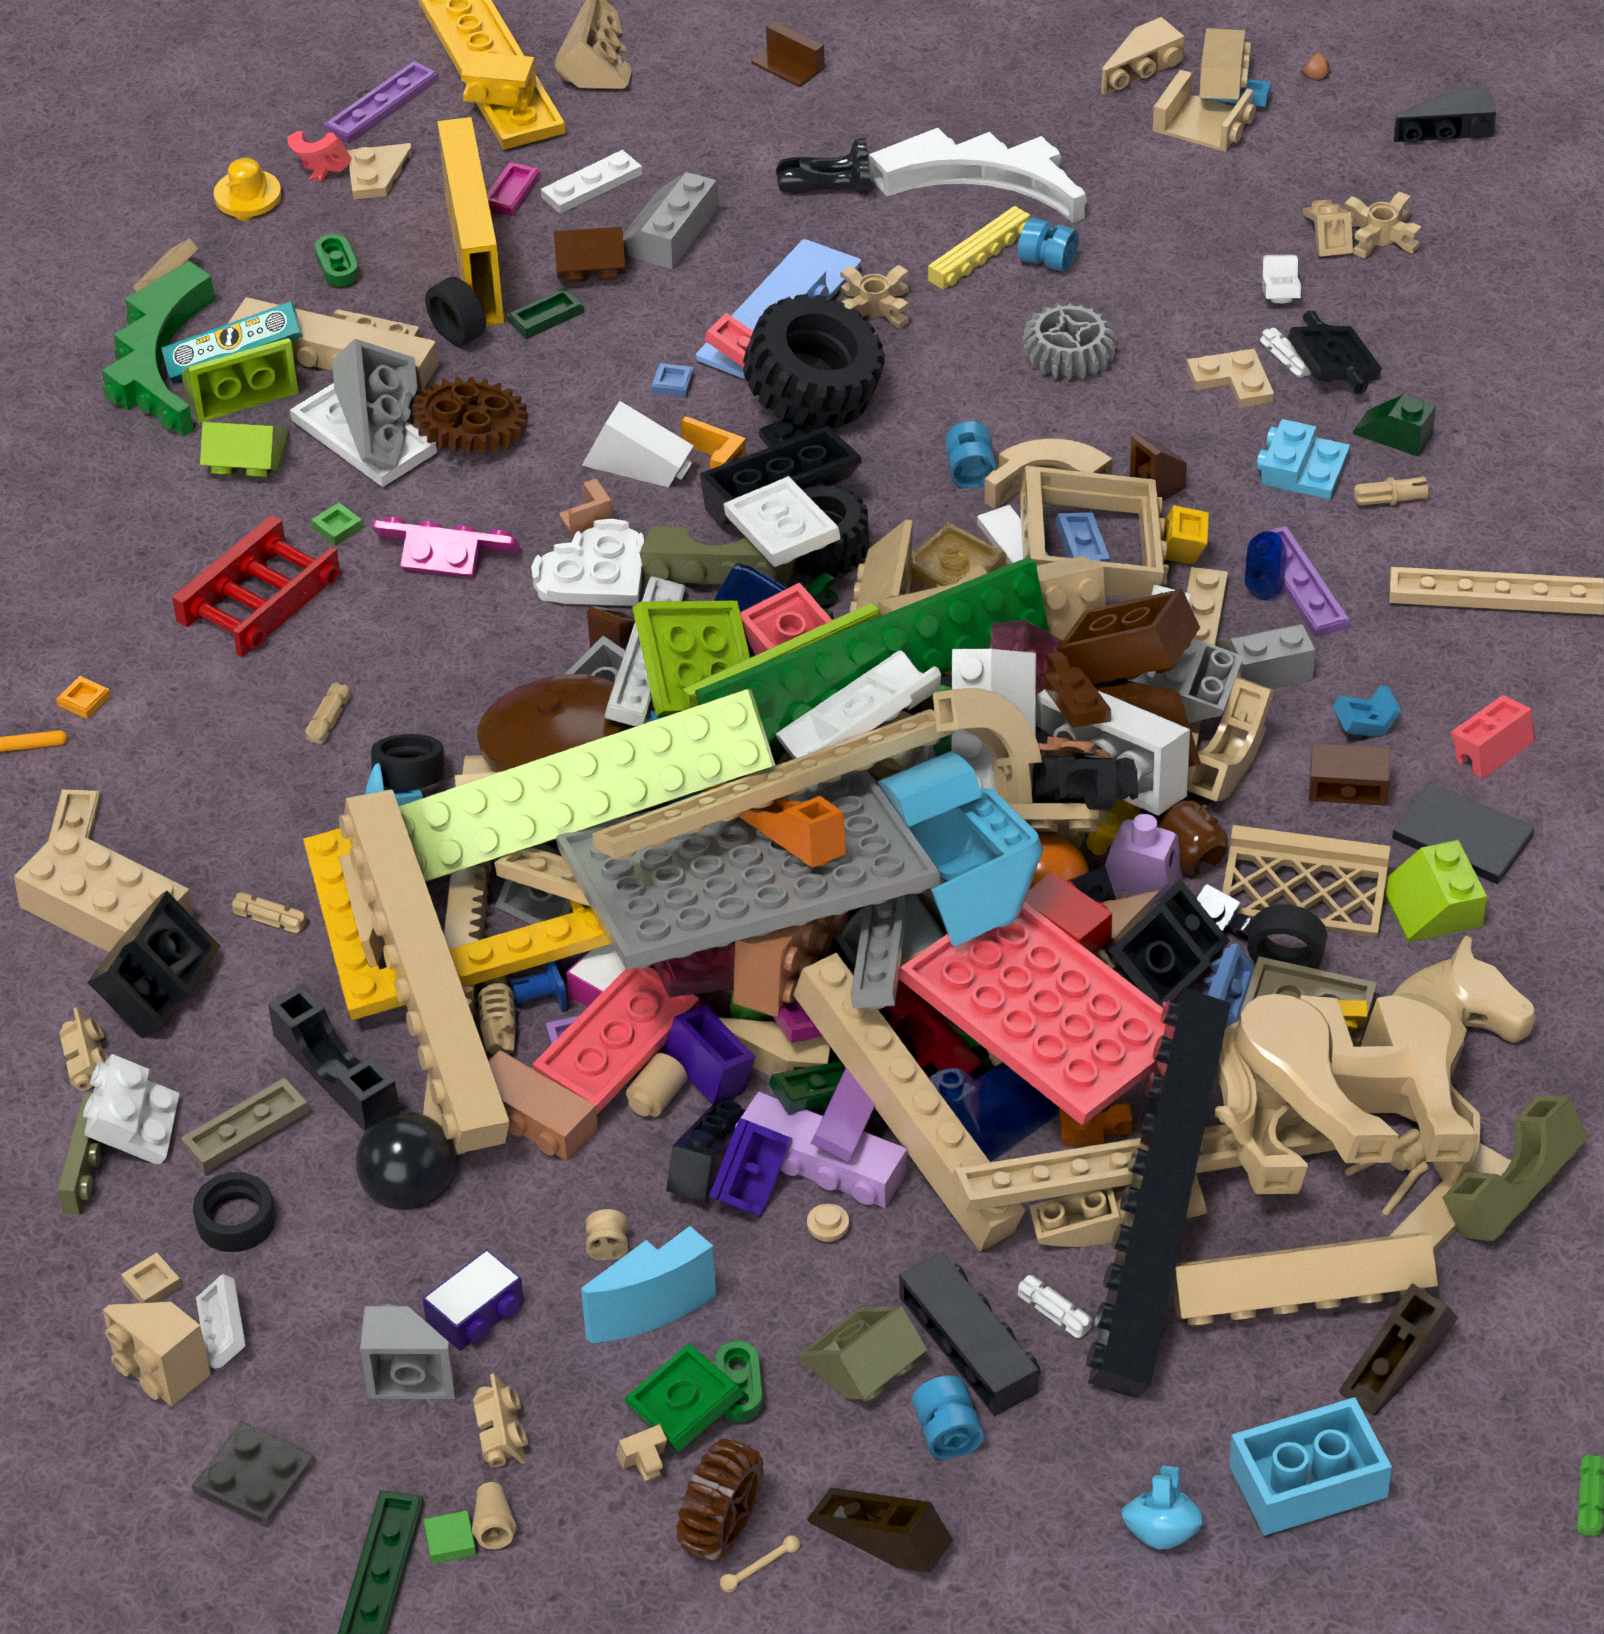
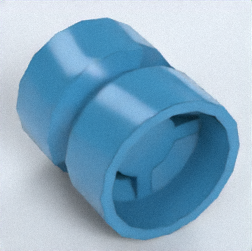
[1018,217,1079,272]
[945,421,997,488]
[912,1376,984,1460]

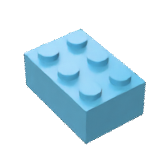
[1229,1397,1392,1536]

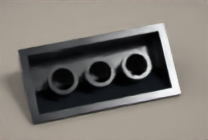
[699,426,862,525]

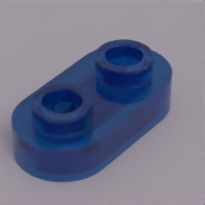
[1245,531,1287,600]

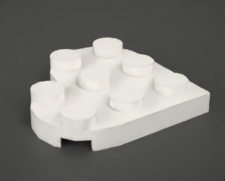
[531,519,644,606]

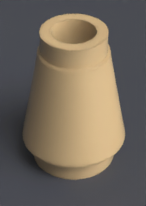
[472,1482,517,1550]

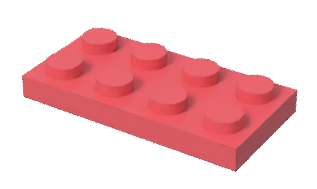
[532,967,700,1115]

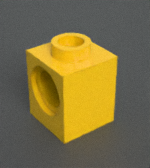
[1161,505,1209,564]

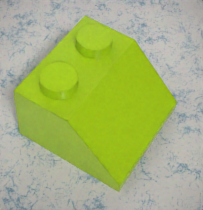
[200,422,289,477]
[1384,840,1487,943]

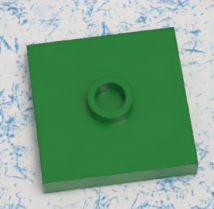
[623,1343,744,1453]

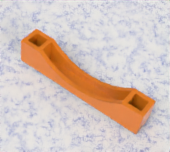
[702,773,846,868]

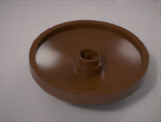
[477,674,631,772]

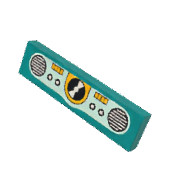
[161,301,303,382]

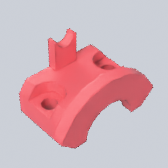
[287,131,352,184]

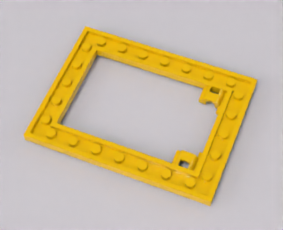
[303,816,626,1021]

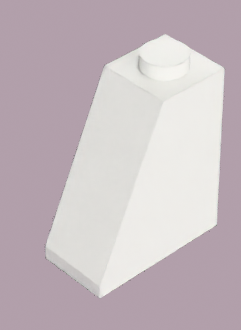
[582,401,694,487]

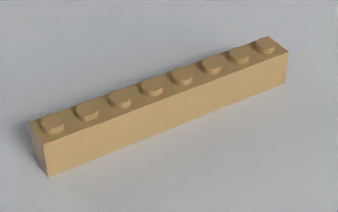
[793,953,1025,1252]

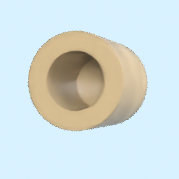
[626,1053,687,1117]

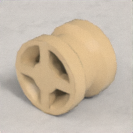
[586,1209,628,1260]

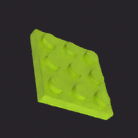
[632,601,750,716]

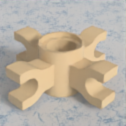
[1344,191,1422,259]
[840,265,909,329]

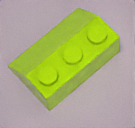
[182,338,299,423]

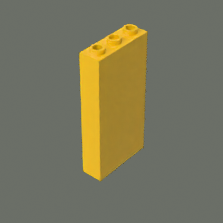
[438,117,504,326]

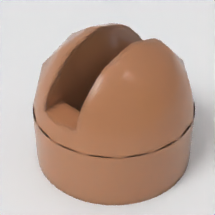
[1301,51,1330,80]

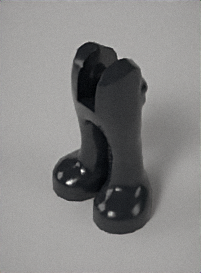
[776,138,871,195]

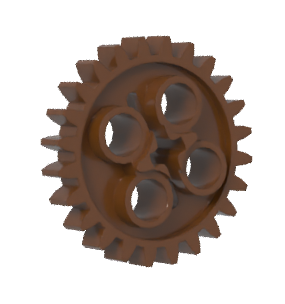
[412,377,528,455]

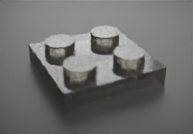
[192,1420,316,1528]

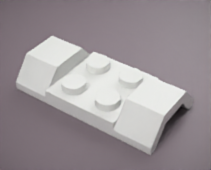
[776,650,941,759]

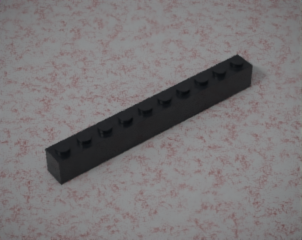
[1086,987,1231,1398]

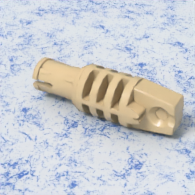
[478,975,516,1055]

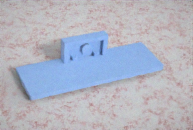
[696,239,861,379]

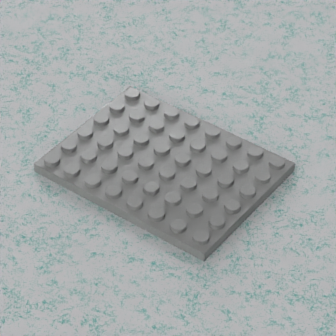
[556,770,941,970]

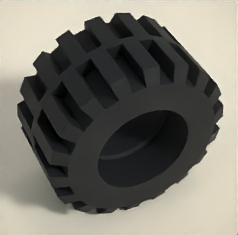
[793,484,869,578]

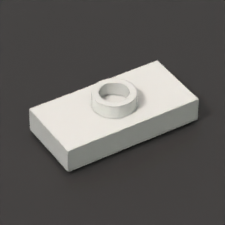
[196,1274,245,1369]

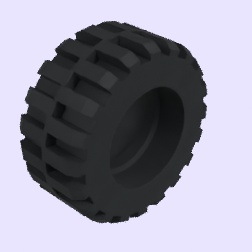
[743,294,885,430]

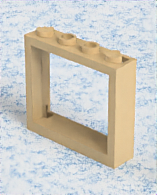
[1020,466,1169,599]

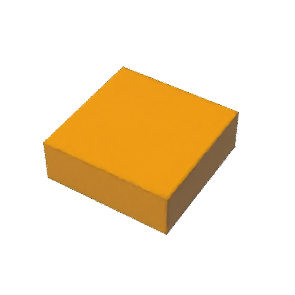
[56,676,111,719]

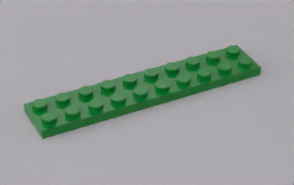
[695,557,1049,745]

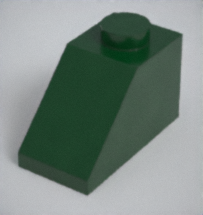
[1353,394,1436,457]

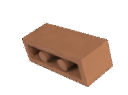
[488,1050,598,1161]

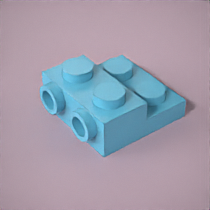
[1256,419,1350,500]

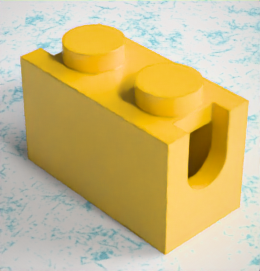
[461,51,537,108]

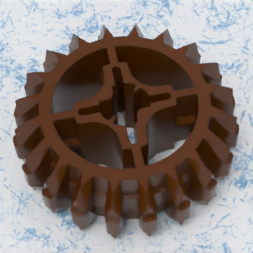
[676,1439,764,1561]

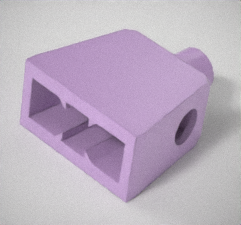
[1105,814,1184,894]

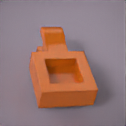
[1059,1104,1132,1147]

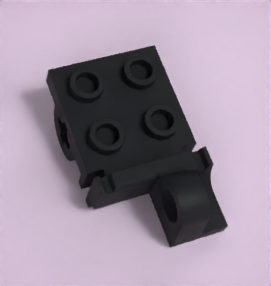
[1032,756,1138,810]

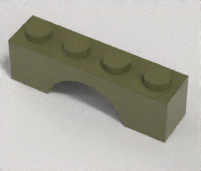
[639,526,797,586]
[1442,1095,1589,1241]

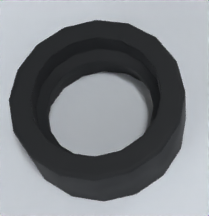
[425,277,486,347]
[371,734,445,789]
[1247,904,1328,969]
[193,1172,276,1252]

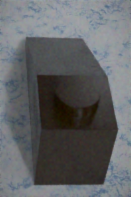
[1339,1283,1458,1415]
[807,1487,953,1573]

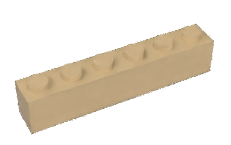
[228,297,439,391]
[1172,1232,1438,1325]

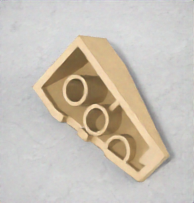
[554,0,631,89]

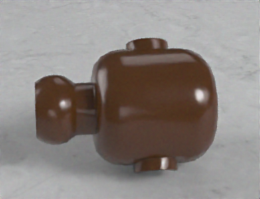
[1140,800,1228,877]

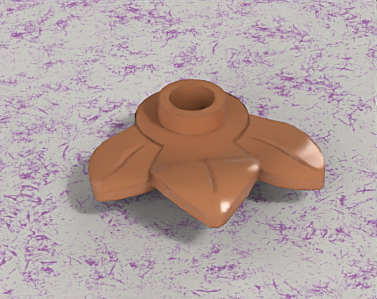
[1038,736,1111,758]

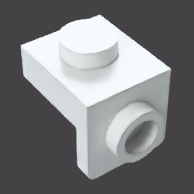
[1262,255,1301,304]

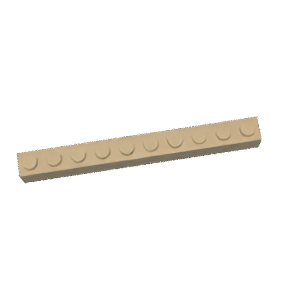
[339,790,509,1154]

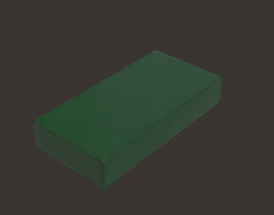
[507,288,584,339]

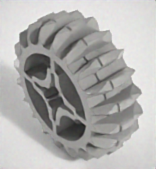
[1022,302,1117,382]

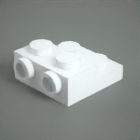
[83,1054,179,1164]

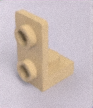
[1302,200,1353,257]

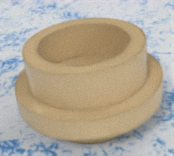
[807,1204,849,1242]

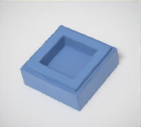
[651,363,694,397]

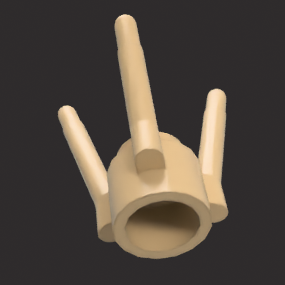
[1344,1129,1429,1217]

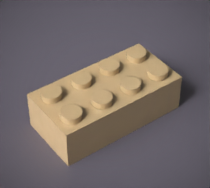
[14,826,193,952]

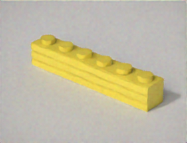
[928,206,1030,290]

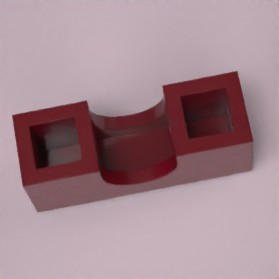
[878,979,982,1097]

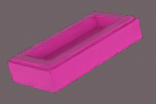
[486,162,540,216]

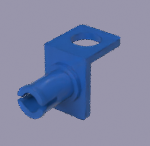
[510,951,588,1012]

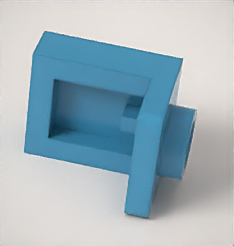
[1332,685,1401,737]

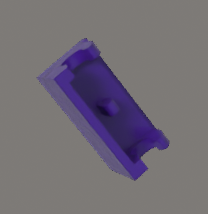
[709,1117,793,1216]

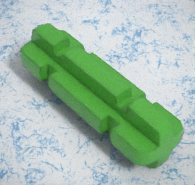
[1577,1454,1604,1537]

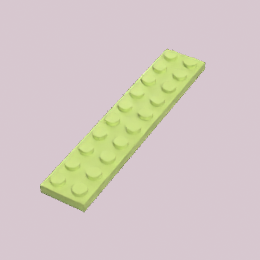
[399,689,776,882]

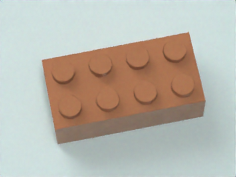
[733,912,848,1017]

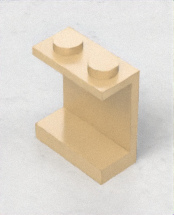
[1153,70,1256,152]

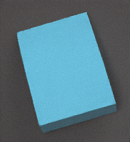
[876,751,982,827]
[581,1226,716,1343]

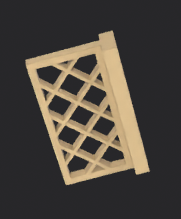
[1222,825,1391,938]

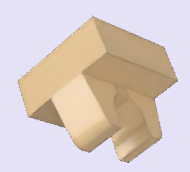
[616,1424,667,1481]

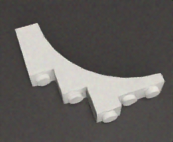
[869,128,1087,223]

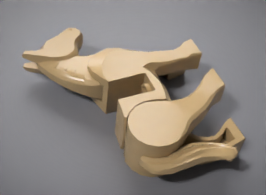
[1214,936,1536,1194]

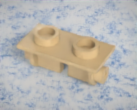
[59,1007,109,1091]
[473,1373,528,1468]

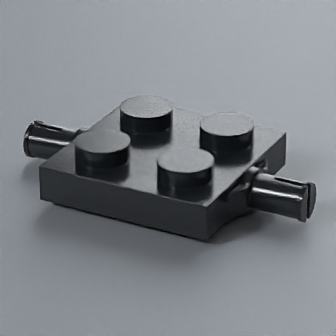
[1287,310,1382,394]

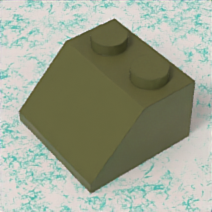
[797,1306,928,1401]

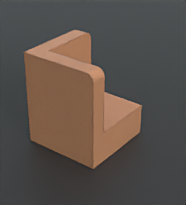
[560,478,613,538]

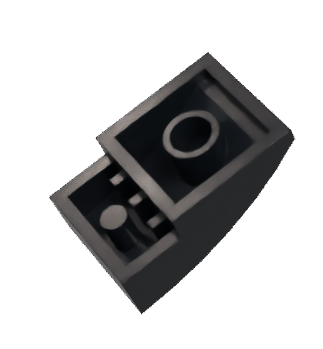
[1105,879,1230,1008]
[87,891,221,1038]

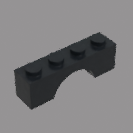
[268,985,400,1132]

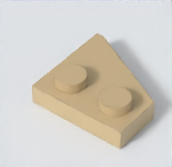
[347,143,412,200]

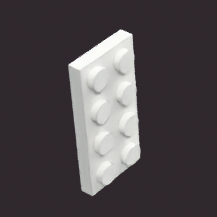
[290,383,437,487]

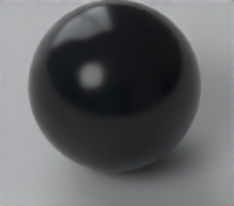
[355,1111,456,1210]

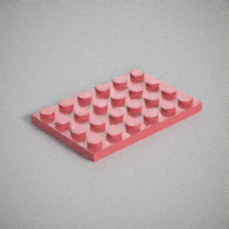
[898,901,1166,1126]

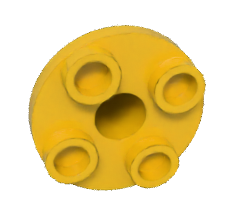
[214,158,281,221]

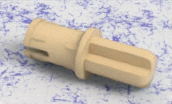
[1354,476,1428,506]

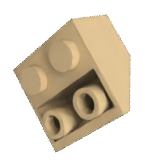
[103,1302,211,1406]

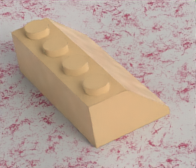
[850,520,913,612]

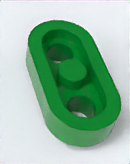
[315,234,359,287]
[715,1341,763,1422]

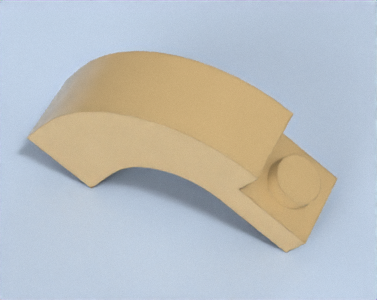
[984,439,1112,509]
[1187,678,1275,801]
[933,688,1042,804]

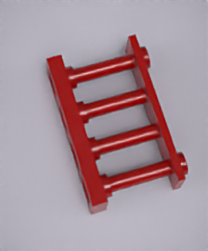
[172,515,340,658]

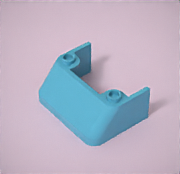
[908,788,1043,947]

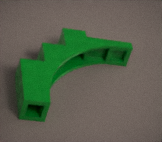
[102,261,215,437]

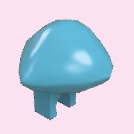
[1121,1465,1202,1550]

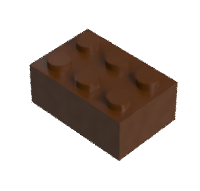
[1057,589,1200,687]

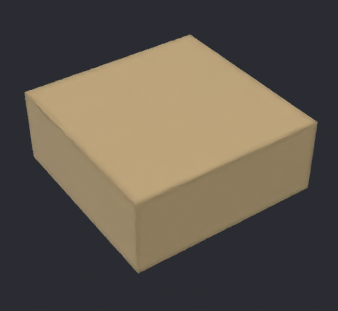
[121,1253,182,1303]

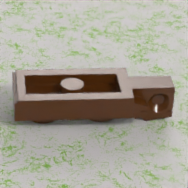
[1044,652,1111,728]

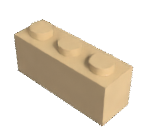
[1199,28,1251,100]

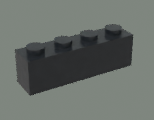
[899,1251,1041,1417]

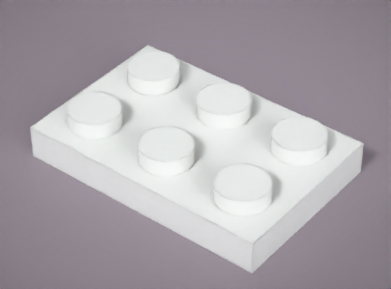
[723,476,840,567]

